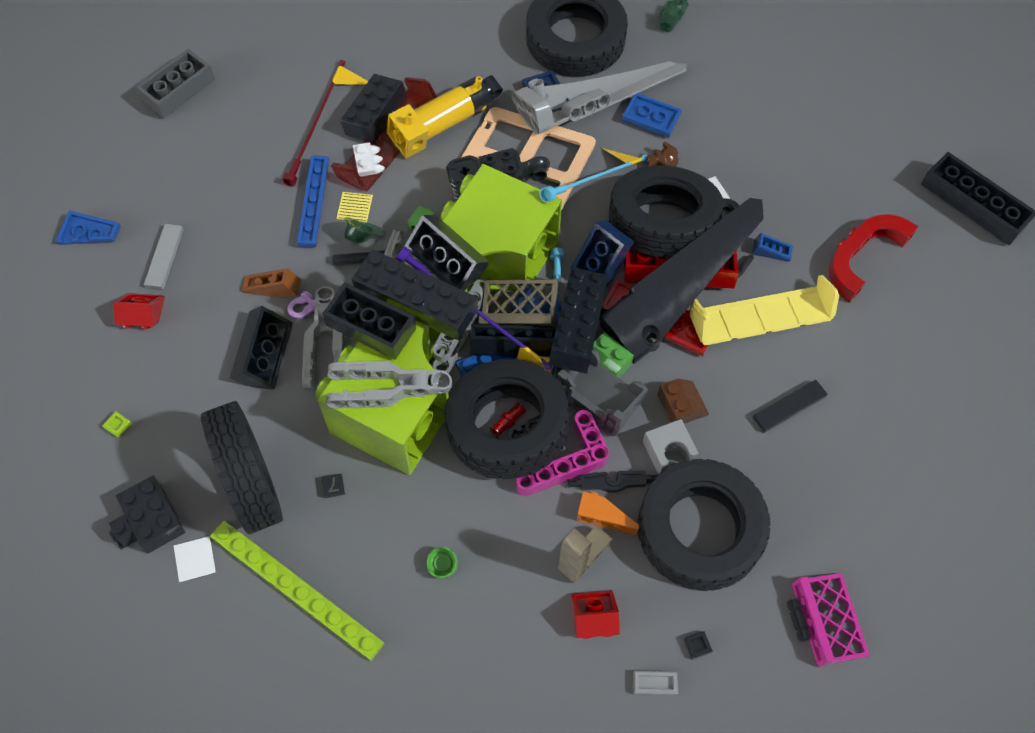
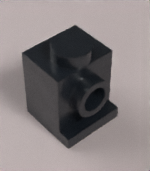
[109,515,138,550]

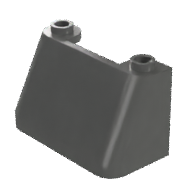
[557,349,649,436]

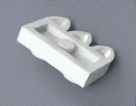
[353,142,385,177]

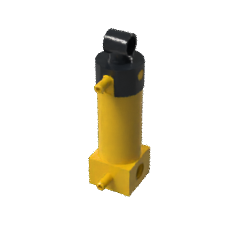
[387,75,503,159]

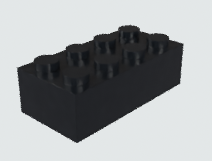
[340,74,407,143]
[322,282,417,360]

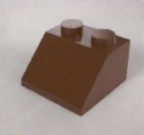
[657,379,709,424]

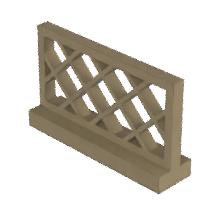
[479,280,558,327]

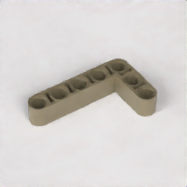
[558,526,613,583]

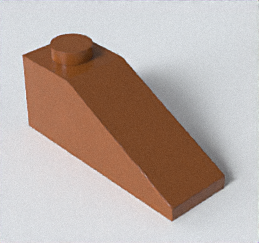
[241,268,302,298]

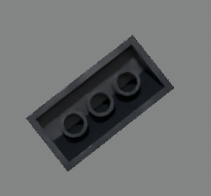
[404,215,489,291]
[230,306,293,390]

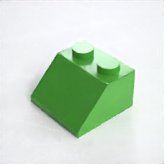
[593,332,634,378]

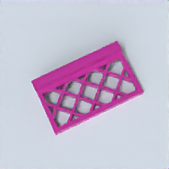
[792,573,870,667]

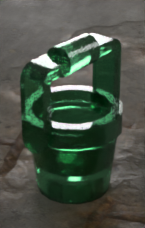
[658,0,689,32]

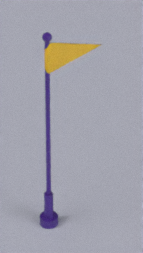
[395,247,552,370]

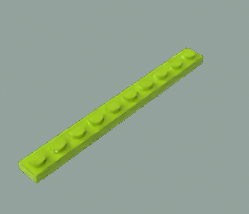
[210,520,384,661]

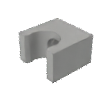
[643,419,699,475]

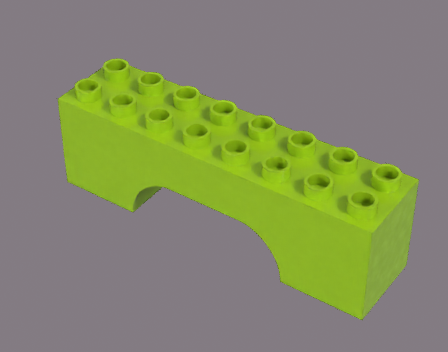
[315,164,562,476]

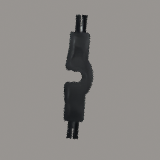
[568,471,658,493]

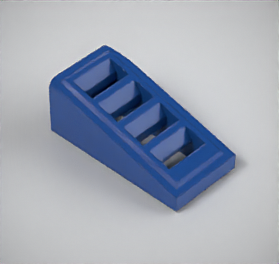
[752,233,793,262]

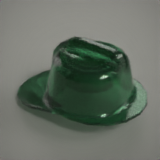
[344,217,385,243]

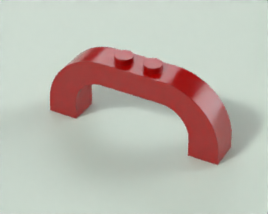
[829,214,918,303]

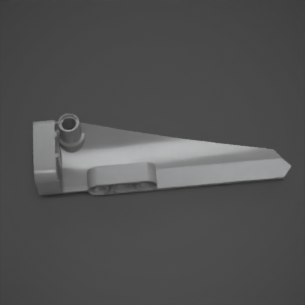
[512,61,687,134]

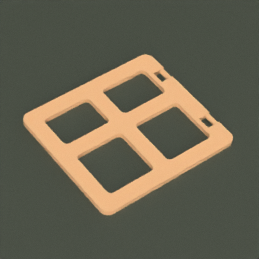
[462,107,596,210]

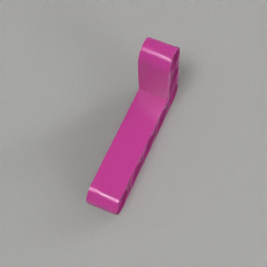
[516,410,609,496]

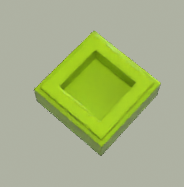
[102,411,132,439]

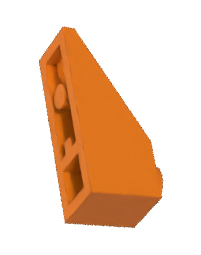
[577,491,639,535]

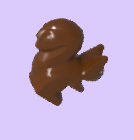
[646,141,679,167]

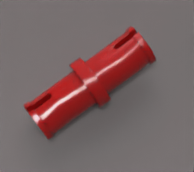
[490,403,526,437]

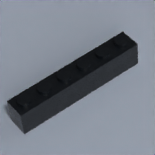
[470,324,557,356]

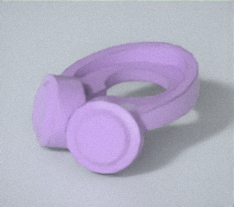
[288,291,315,320]

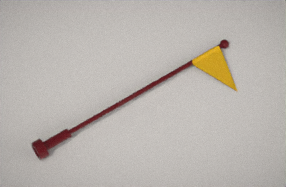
[282,60,368,187]

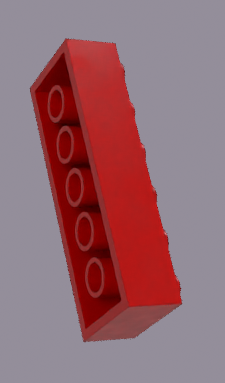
[624,248,739,289]

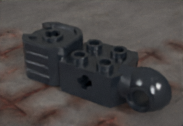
[446,148,550,201]

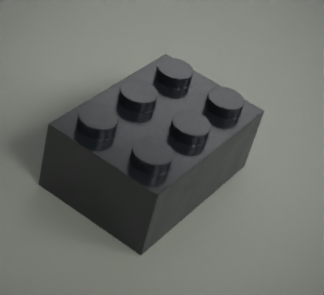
[115,475,186,553]

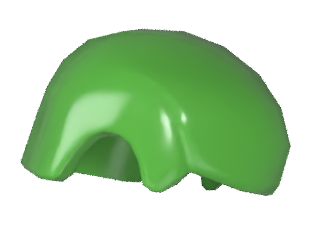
[426,547,458,579]

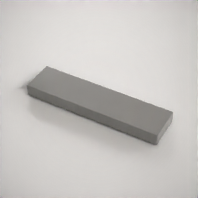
[144,224,184,290]

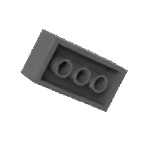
[136,49,215,118]

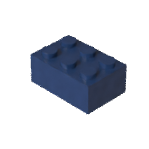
[570,220,634,287]

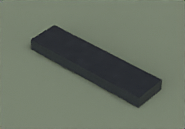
[753,380,828,433]

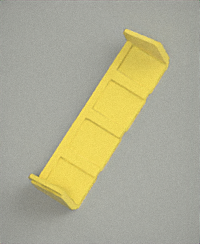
[690,275,839,345]

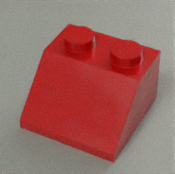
[113,293,165,329]
[571,590,620,639]

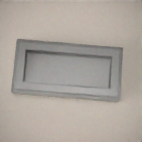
[633,671,678,696]

